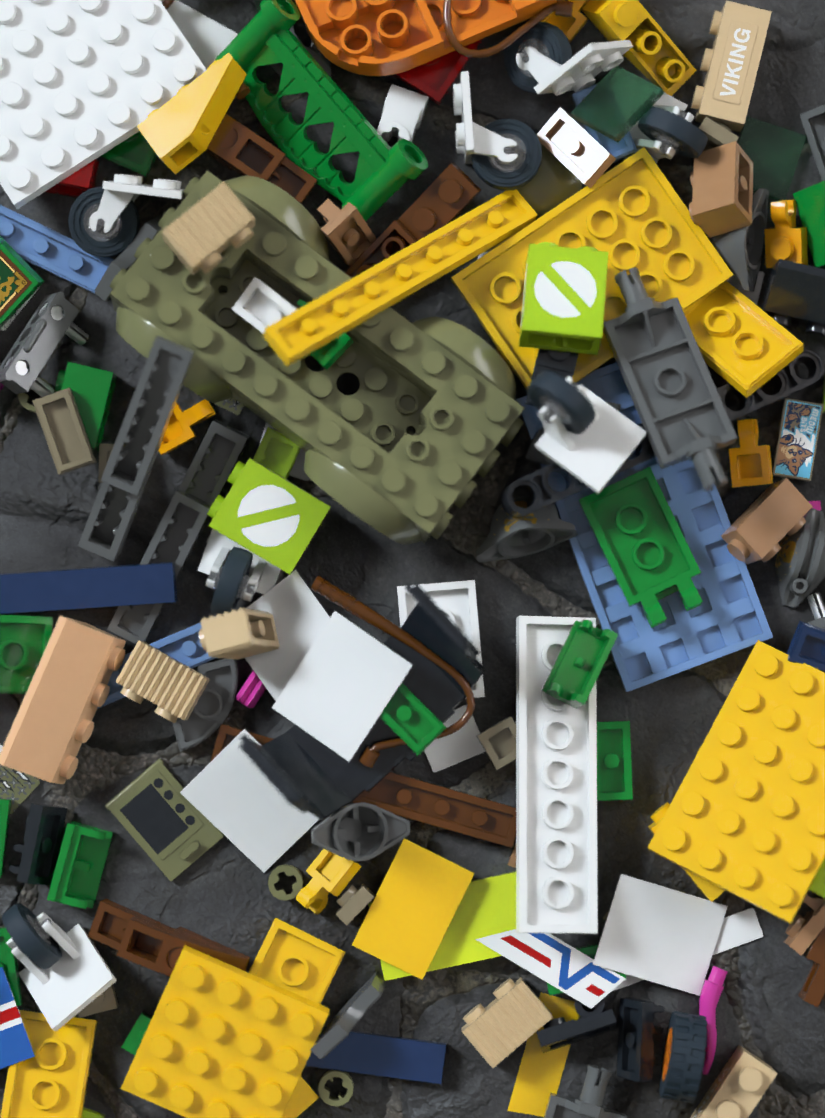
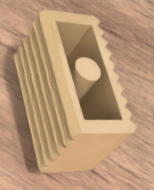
[162,182,255,275]
[199,607,279,660]
[115,640,210,723]
[461,978,553,1068]

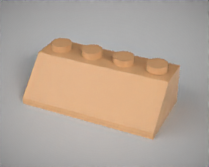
[0,616,126,784]

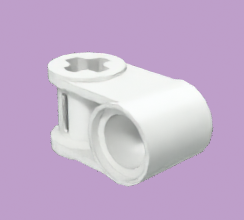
[377,84,429,142]

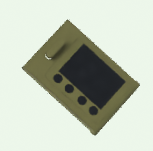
[105,758,225,882]

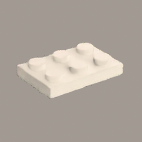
[397,580,485,699]

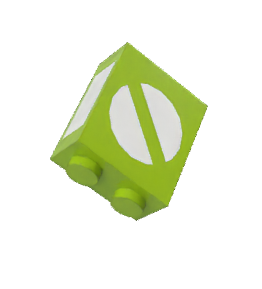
[518,242,608,355]
[207,458,331,575]

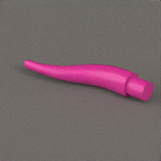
[699,965,728,1075]

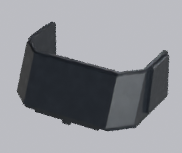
[239,583,486,820]

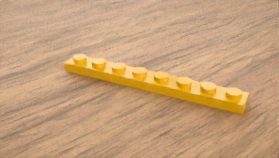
[263,189,538,366]

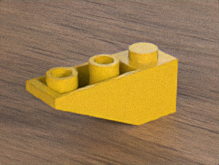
[581,0,697,96]
[137,52,247,175]

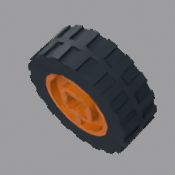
[659,1011,707,1103]

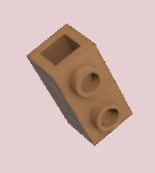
[721,478,813,564]

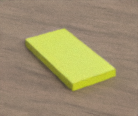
[368,871,516,981]

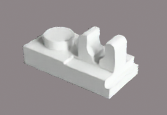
[232,277,298,334]

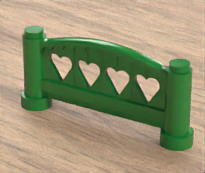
[215,0,428,222]

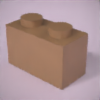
[689,141,754,238]

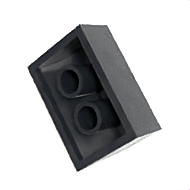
[761,259,825,337]

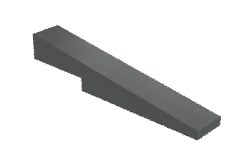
[78,336,195,562]
[107,419,251,644]

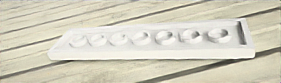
[516,616,598,934]

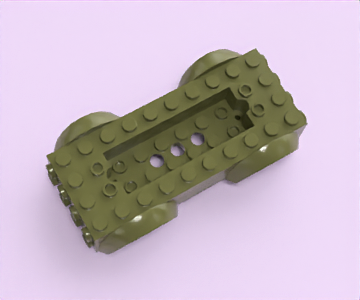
[110,170,525,545]

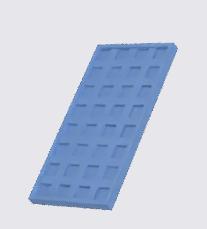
[516,362,773,692]

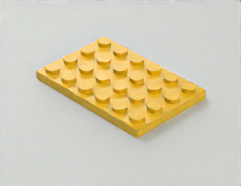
[451,147,733,390]
[647,640,825,924]

